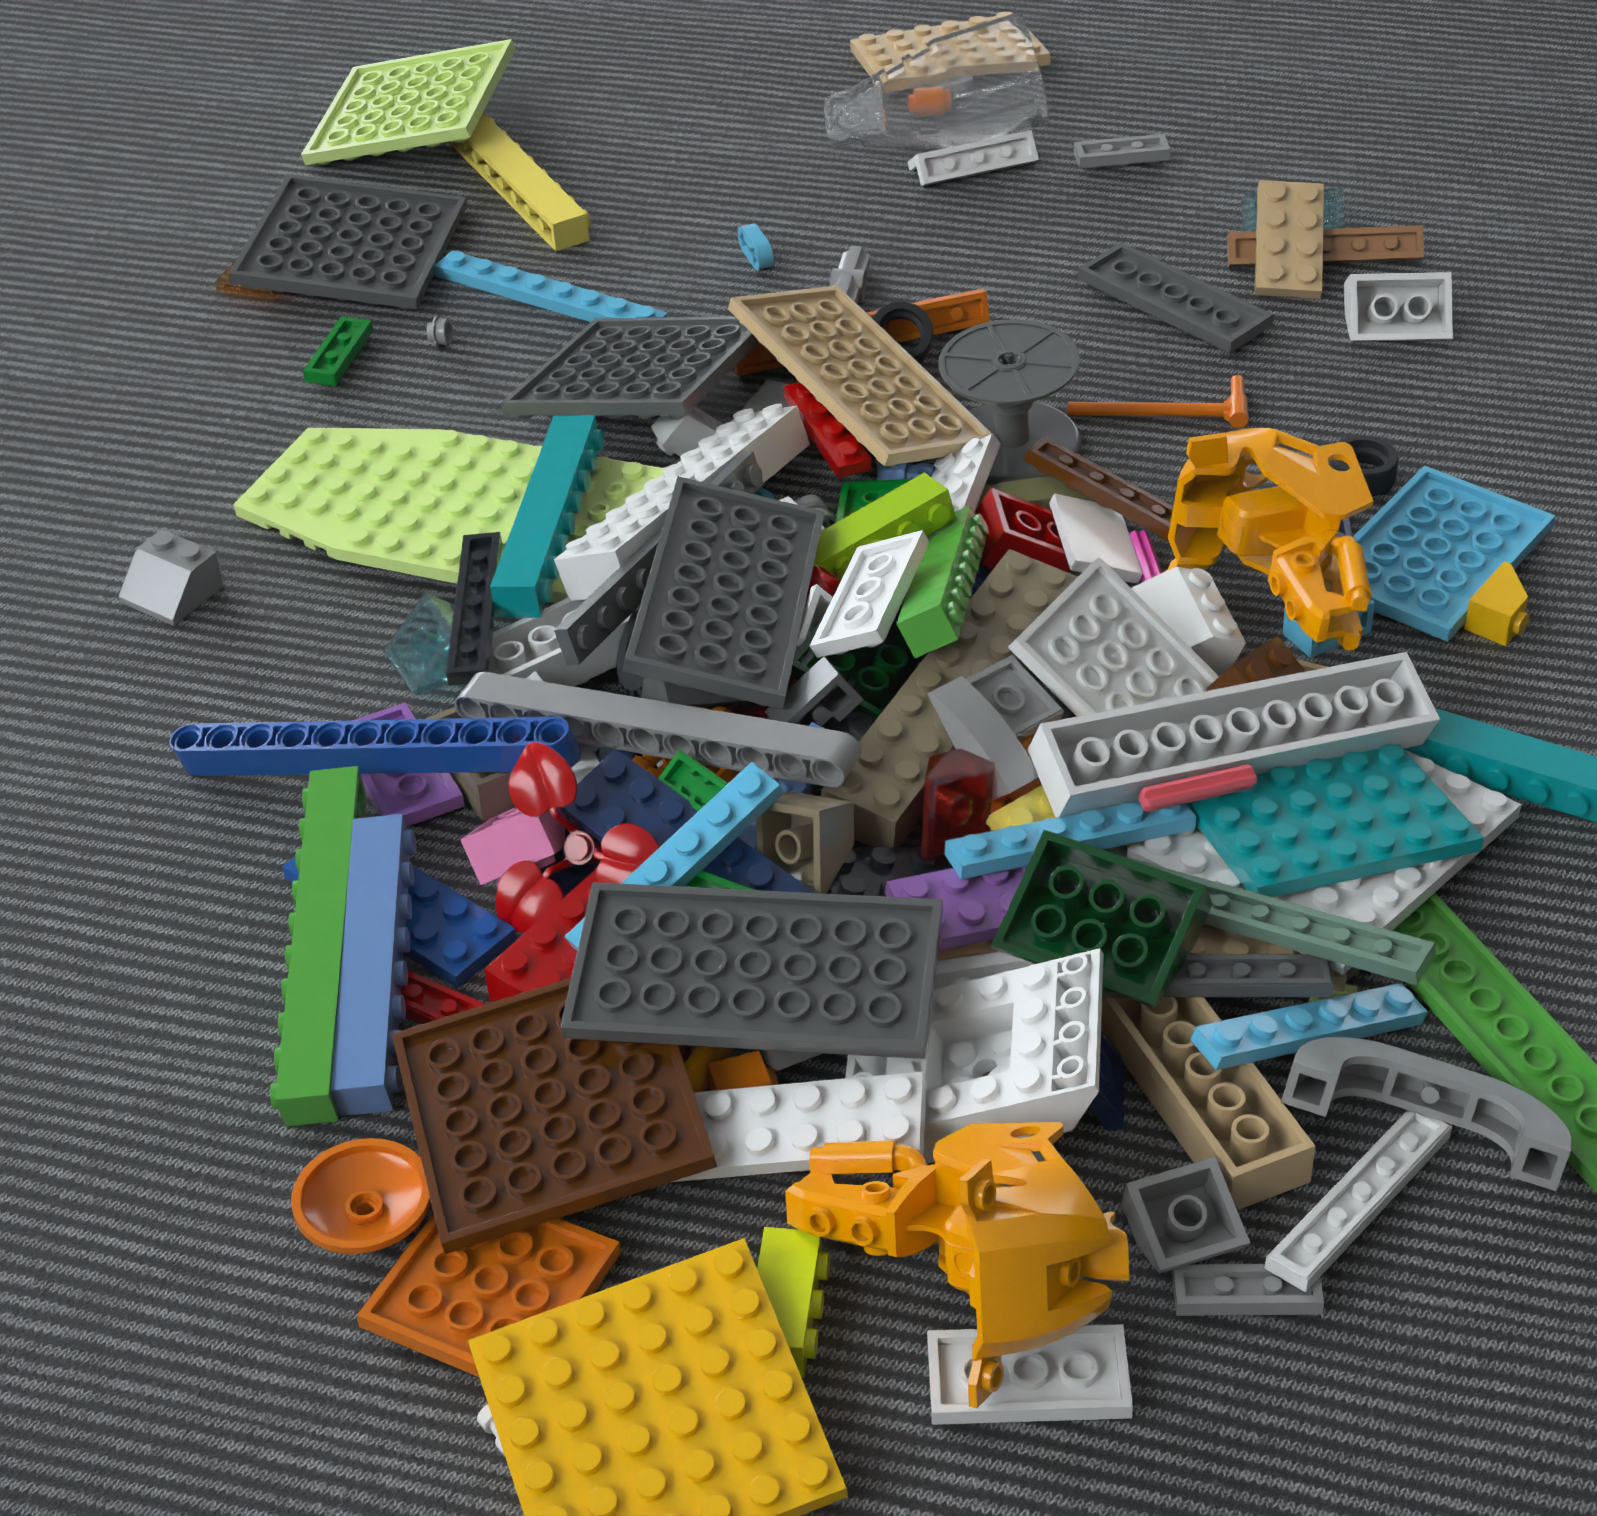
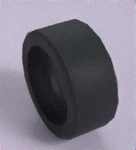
[872,301,933,364]
[1329,435,1399,496]

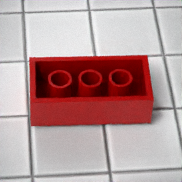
[484,868,599,1003]

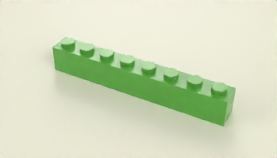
[897,505,989,658]

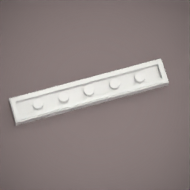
[1264,1110,1452,1292]

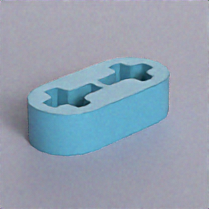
[738,223,774,270]

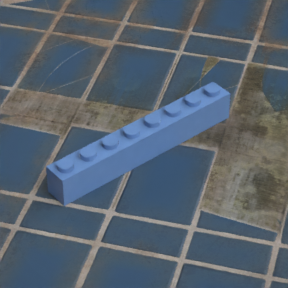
[331,814,416,1116]

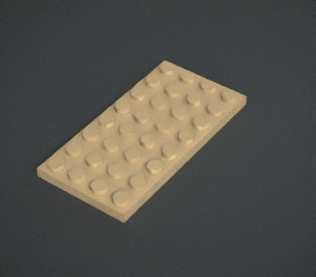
[728,285,992,466]

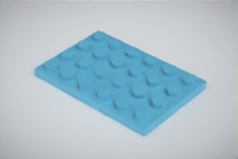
[1353,465,1556,642]

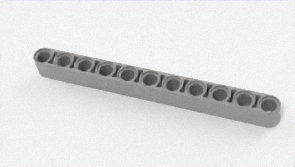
[454,672,862,787]

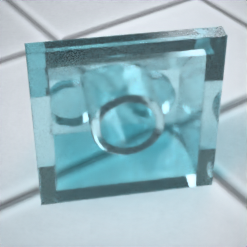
[383,592,454,695]

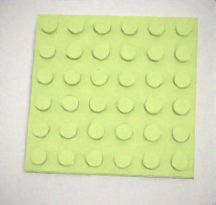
[301,39,515,165]

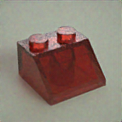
[921,748,994,859]

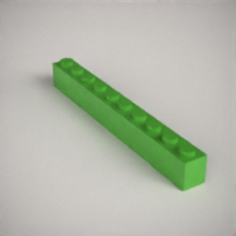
[270,766,367,1127]

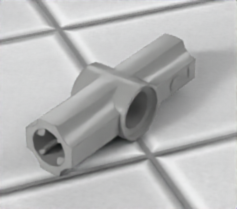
[830,246,870,304]

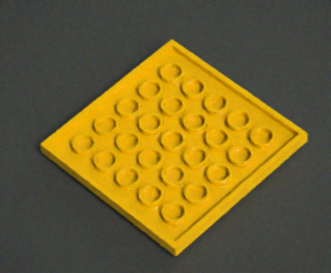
[468,1238,848,1516]

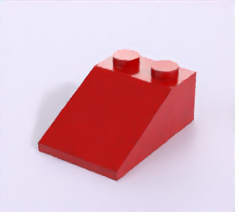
[974,488,1076,572]

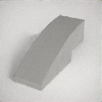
[927,676,1038,800]

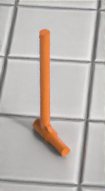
[1067,375,1249,428]

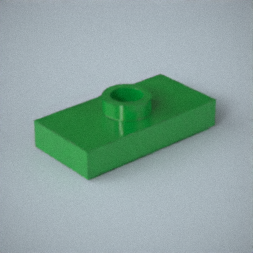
[658,749,728,811]

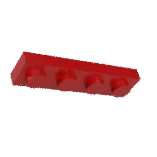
[784,382,871,479]

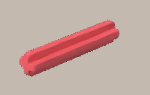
[1138,764,1257,812]

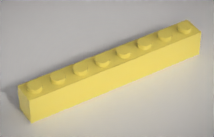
[450,112,591,251]

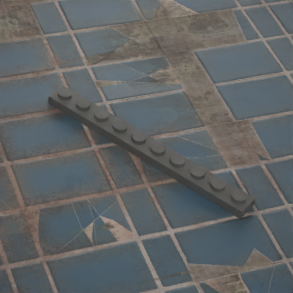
[554,451,764,665]

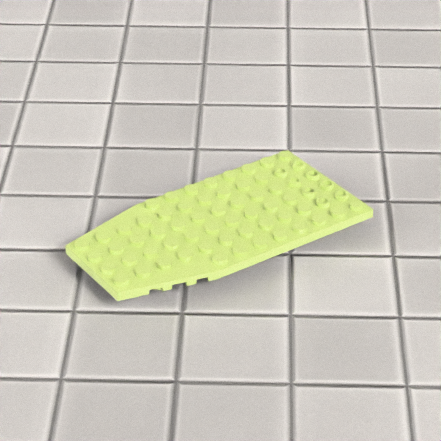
[233,428,666,603]

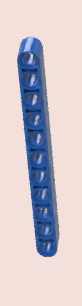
[169,717,581,776]

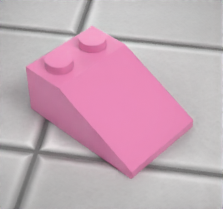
[460,807,566,886]

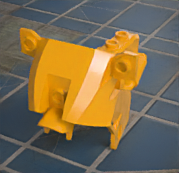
[1165,428,1373,651]
[785,1122,1129,1408]

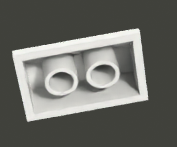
[1344,272,1453,342]
[1131,566,1246,676]

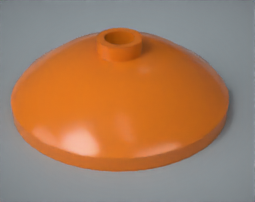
[291,1138,431,1254]

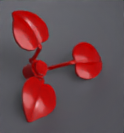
[496,742,660,933]

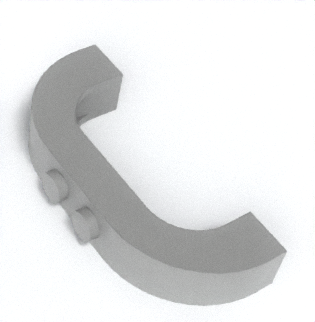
[1281,1037,1571,1191]

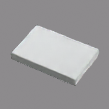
[1049,493,1143,584]

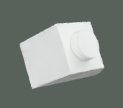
[651,406,723,456]

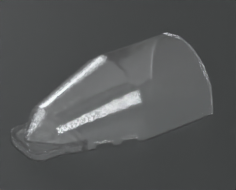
[824,11,1049,150]

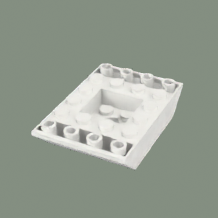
[845,948,1103,1164]

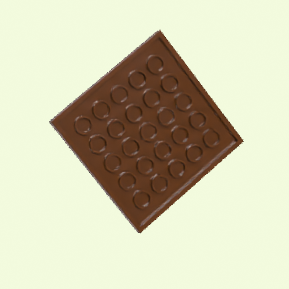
[392,978,717,1254]

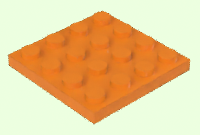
[357,1213,621,1377]

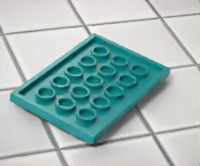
[1186,744,1484,897]

